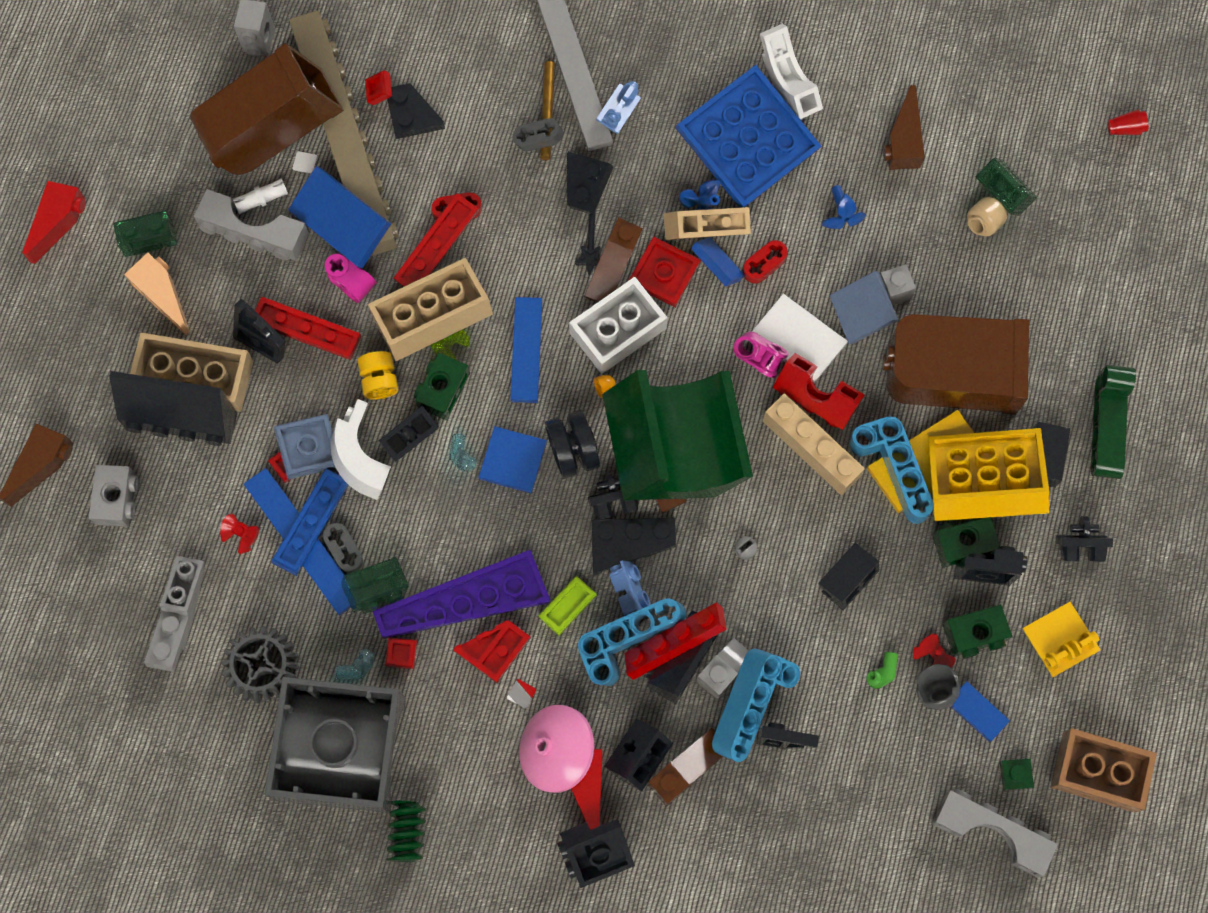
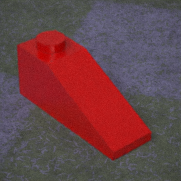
[22,181,86,264]
[571,749,602,830]

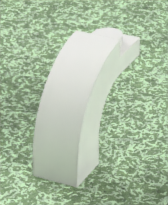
[760,23,823,119]
[331,399,391,500]

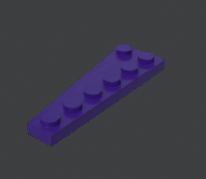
[372,550,551,639]

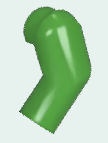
[866,652,898,689]

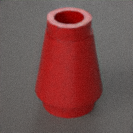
[1107,109,1149,135]

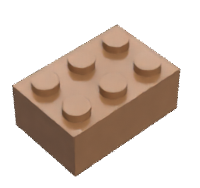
[1050,728,1157,813]

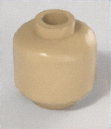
[967,197,1007,237]

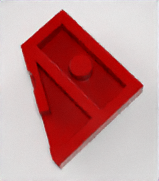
[453,620,531,683]

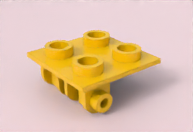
[1022,602,1101,678]

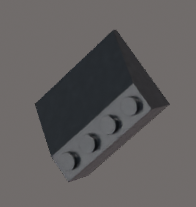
[109,371,238,446]

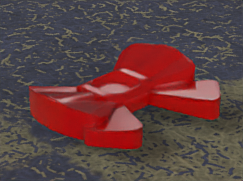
[220,514,259,554]
[913,634,956,668]

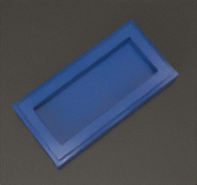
[691,237,745,287]
[951,681,1010,743]

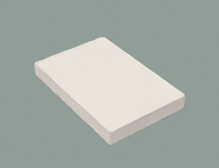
[752,294,848,384]

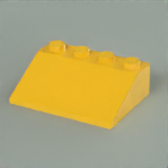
[928,428,1049,521]

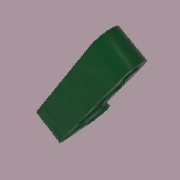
[1091,365,1136,479]

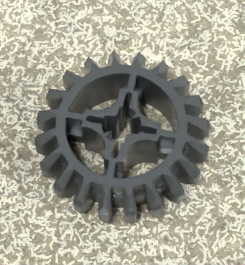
[221,626,299,704]

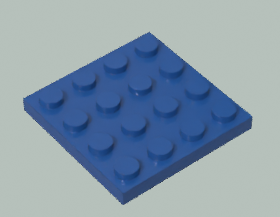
[675,65,822,208]

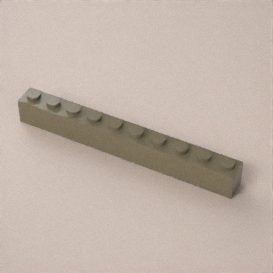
[289,10,399,257]

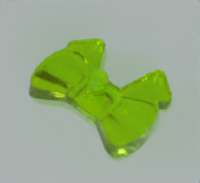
[430,329,470,360]

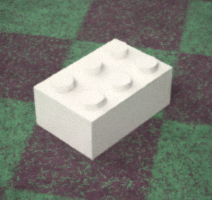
[569,277,668,374]

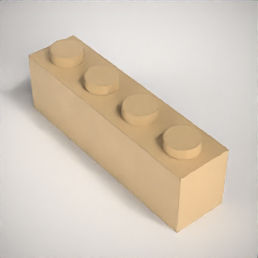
[763,393,865,496]

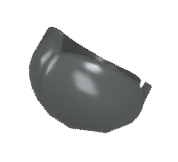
[916,664,960,710]

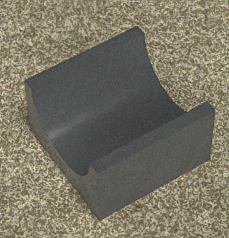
[264,677,406,813]

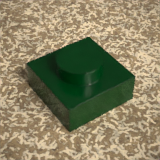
[1000,758,1034,791]

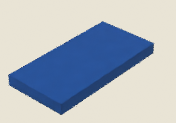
[288,166,391,268]

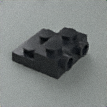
[954,546,1027,586]
[557,819,635,888]

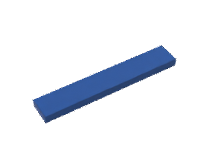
[244,468,362,616]

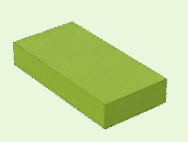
[538,575,597,636]

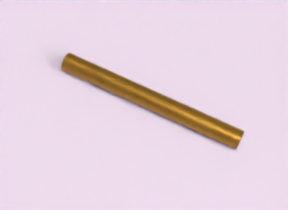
[540,61,555,160]

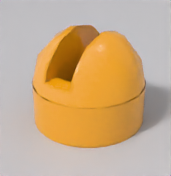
[594,375,616,398]

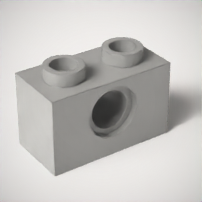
[234,0,275,56]
[88,465,139,527]

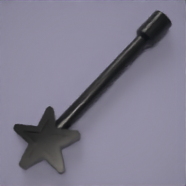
[575,210,601,275]

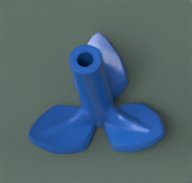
[679,180,720,210]
[821,185,867,229]

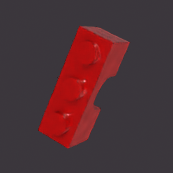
[772,353,865,430]

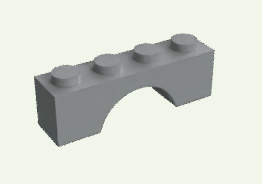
[194,189,309,261]
[931,789,1058,878]

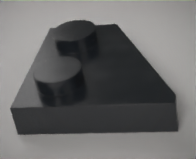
[387,83,445,139]
[567,151,614,215]
[233,299,285,364]
[756,722,819,749]

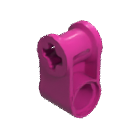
[324,254,377,303]
[733,332,789,378]

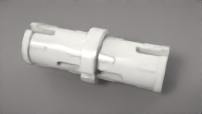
[233,178,288,214]

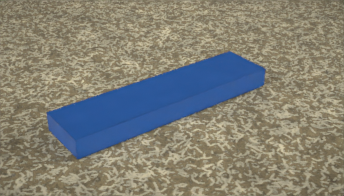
[510,297,542,403]
[271,468,349,576]

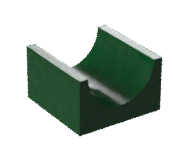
[602,370,753,501]

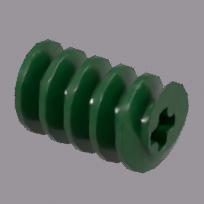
[386,800,427,862]

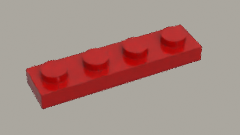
[393,193,479,287]
[255,296,362,360]
[624,602,727,680]

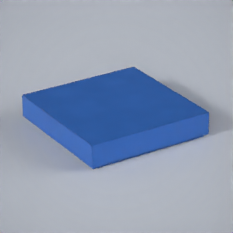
[479,426,547,494]

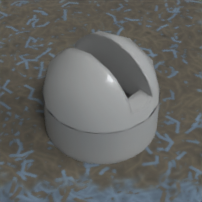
[735,536,757,560]

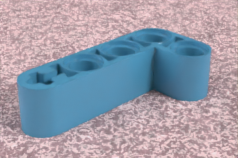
[849,416,933,524]
[578,598,686,686]
[712,648,800,762]

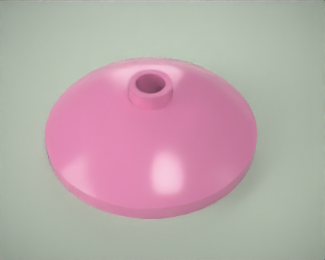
[519,705,594,793]

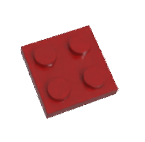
[628,236,701,308]

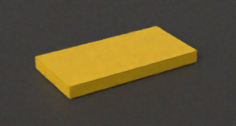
[867,410,974,513]

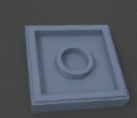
[829,271,898,344]
[274,414,335,480]

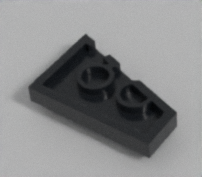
[592,518,676,576]

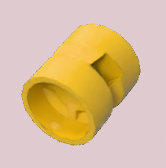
[357,351,399,400]

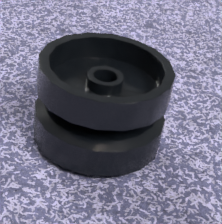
[544,410,600,479]

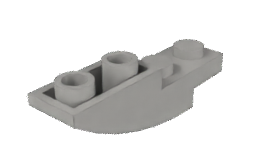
[144,556,205,672]

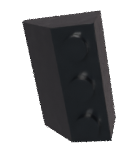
[646,610,718,704]

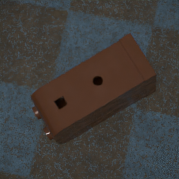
[190,43,344,175]
[882,314,1029,415]

